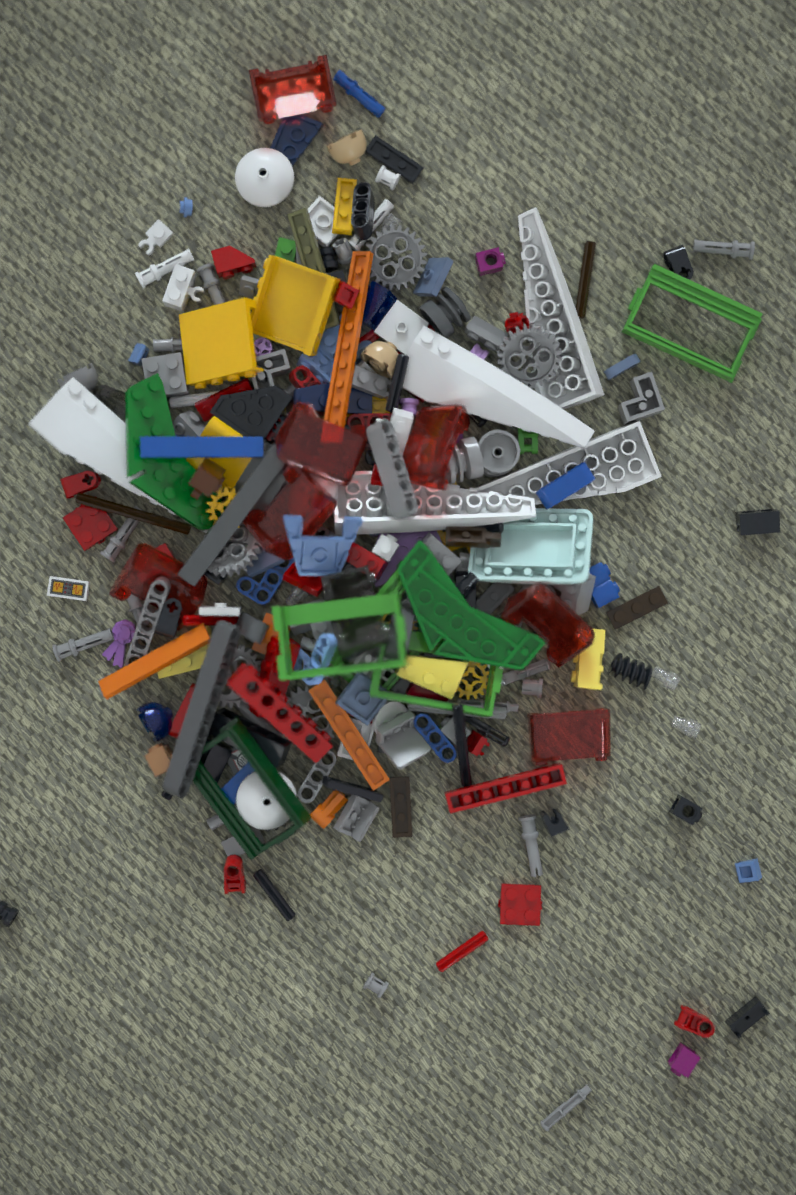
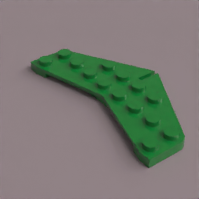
[125,373,227,531]
[398,540,546,670]

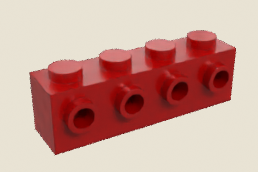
[249,635,301,718]

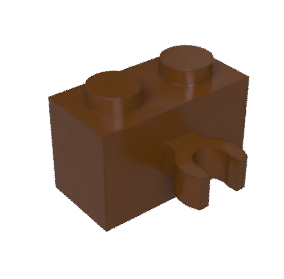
[188,458,226,500]

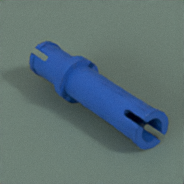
[333,70,386,118]

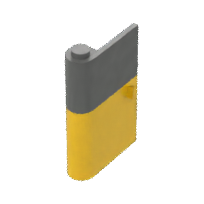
[186,416,294,521]

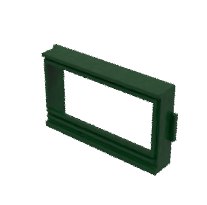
[192,717,311,860]

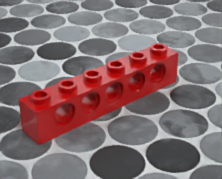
[227,662,333,763]
[444,763,567,814]

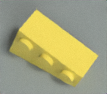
[157,626,212,679]
[570,627,605,690]
[395,655,468,699]

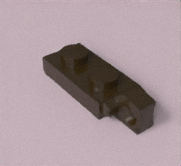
[445,526,501,548]

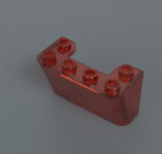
[501,583,595,668]

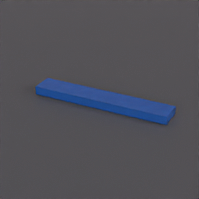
[140,437,263,458]

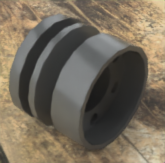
[419,286,471,338]

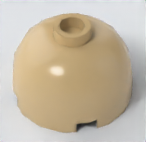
[326,129,367,166]
[360,341,398,379]

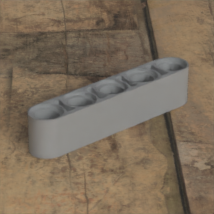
[366,419,418,520]
[125,576,171,666]

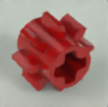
[505,312,529,333]

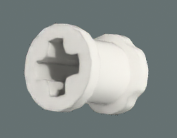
[375,165,401,190]

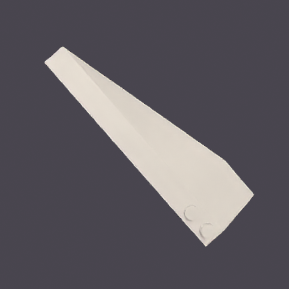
[518,207,604,409]
[402,326,595,448]
[28,377,211,533]
[476,421,662,505]
[333,471,536,535]

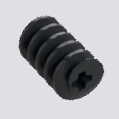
[607,653,652,690]

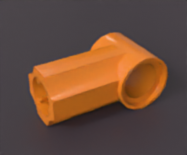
[310,790,349,829]

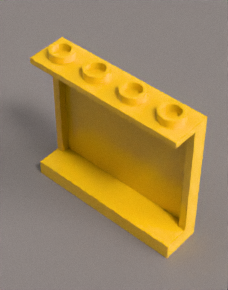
[251,255,341,356]
[179,297,264,389]

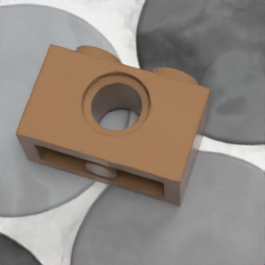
[144,743,173,777]

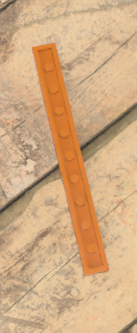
[320,251,374,444]

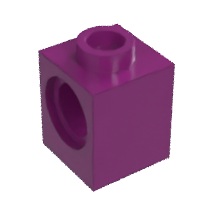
[475,247,506,276]
[668,1042,701,1078]

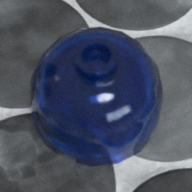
[136,702,174,743]

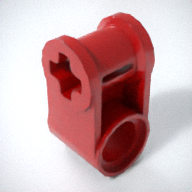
[60,470,101,499]
[223,854,246,894]
[674,1005,715,1038]

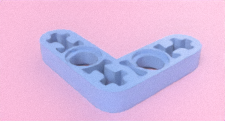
[293,634,337,685]

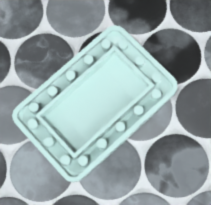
[468,508,593,584]

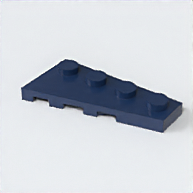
[260,109,323,176]
[293,383,372,414]

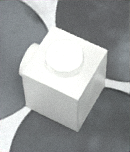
[372,534,399,563]

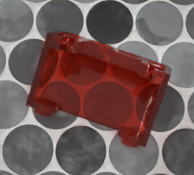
[248,55,337,124]
[275,401,368,486]
[402,404,470,491]
[242,461,337,560]
[109,543,207,631]
[527,708,611,766]

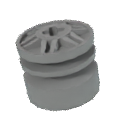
[439,436,484,484]

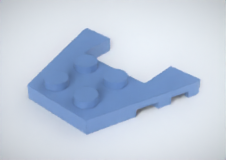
[283,515,363,576]

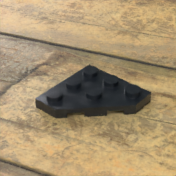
[210,386,293,442]

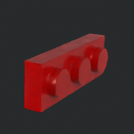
[195,378,254,422]

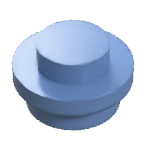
[179,197,193,218]

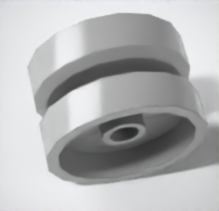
[478,429,520,478]

